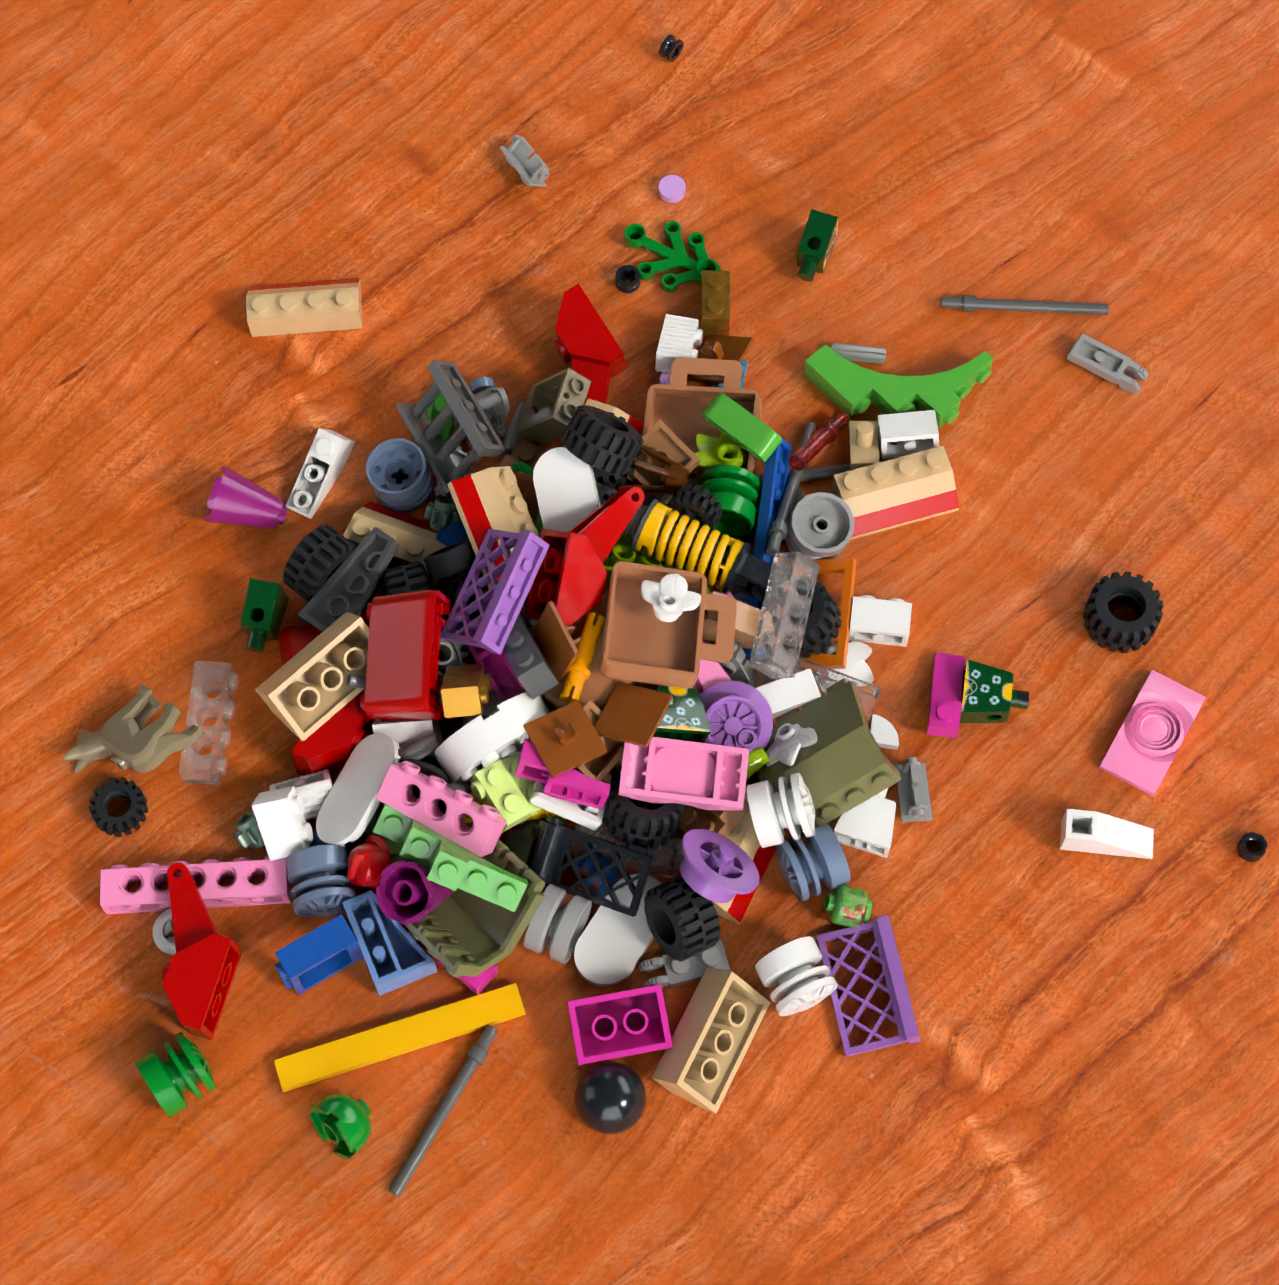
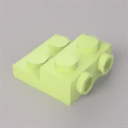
[470,751,543,833]

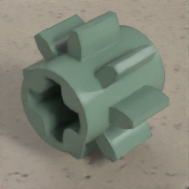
[424,497,460,531]
[233,811,265,850]

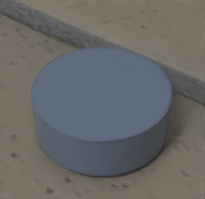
[468,377,496,395]

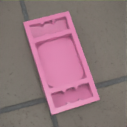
[1099,670,1206,797]
[618,737,749,811]

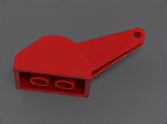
[554,283,627,406]
[524,486,645,626]
[292,689,376,776]
[161,863,243,1040]

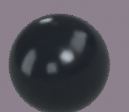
[575,1061,646,1134]

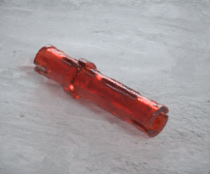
[788,410,849,471]

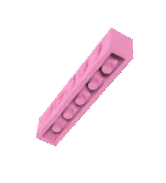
[100,856,291,914]

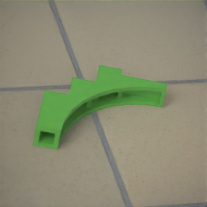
[803,344,993,429]
[373,796,528,912]

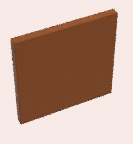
[687,334,754,384]
[533,601,581,683]
[594,682,673,748]
[523,700,608,778]

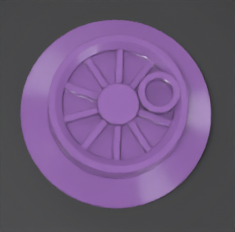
[700,681,773,752]
[680,829,759,903]

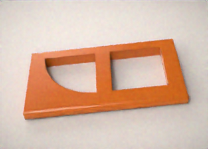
[777,558,856,671]

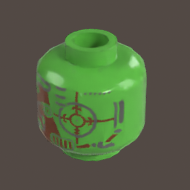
[824,885,872,927]

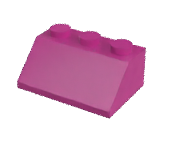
[567,984,673,1065]

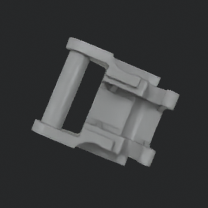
[451,387,511,449]

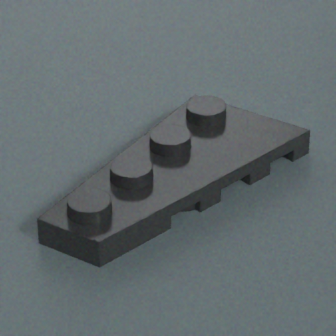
[298,527,399,633]

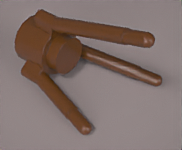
[617,444,689,495]

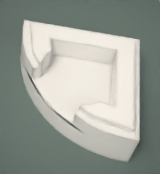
[870,714,899,750]

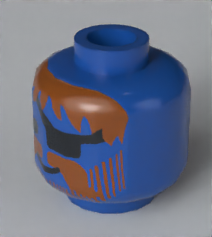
[572,852,619,896]

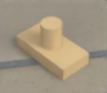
[849,421,880,470]

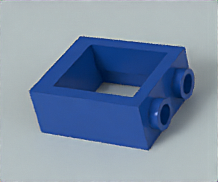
[275,914,364,995]

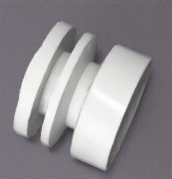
[747,772,815,848]
[755,936,838,1016]

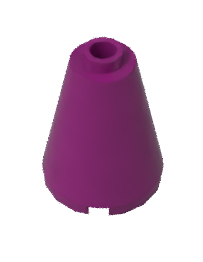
[204,466,288,529]
[376,860,453,925]

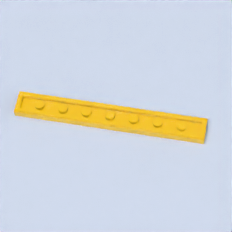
[274,983,526,1092]

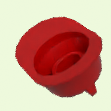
[347,835,391,895]

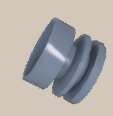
[366,438,434,513]
[776,823,851,902]
[285,844,357,917]

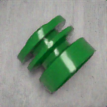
[695,465,761,538]
[134,1031,217,1118]

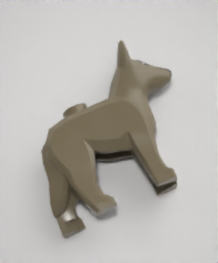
[63,684,204,773]

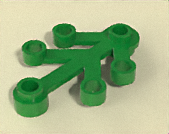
[624,221,721,292]

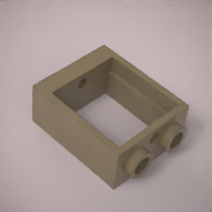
[515,368,591,447]

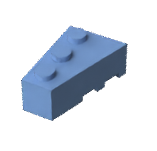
[342,891,437,996]

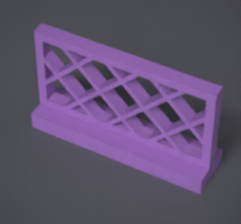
[440,529,550,655]
[817,915,921,1057]

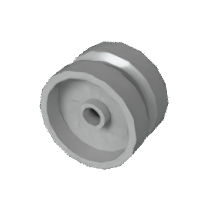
[785,492,854,560]
[524,884,592,964]

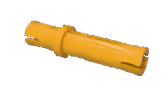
[560,612,606,703]

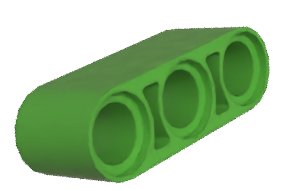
[701,392,783,463]

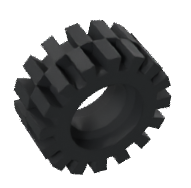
[666,484,723,536]
[89,777,148,837]

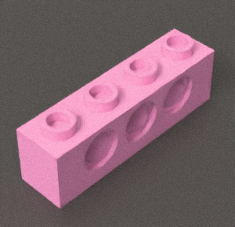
[376,761,507,857]

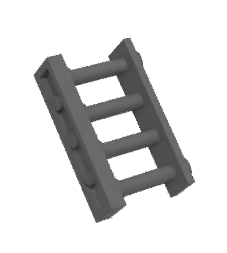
[396,360,506,494]

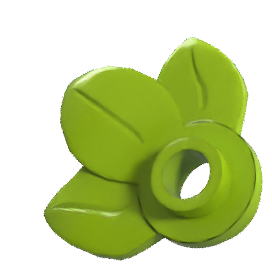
[694,433,743,468]

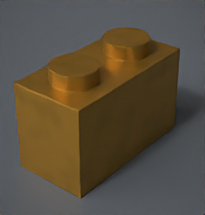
[701,270,730,336]
[441,664,491,718]

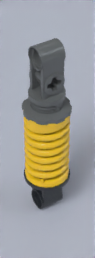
[595,480,788,605]

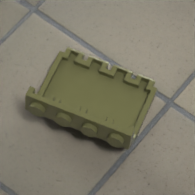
[757,678,902,839]
[405,822,545,978]

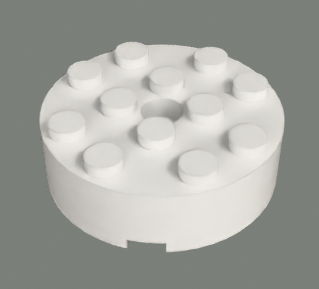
[434,692,551,783]

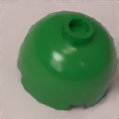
[310,1093,371,1159]

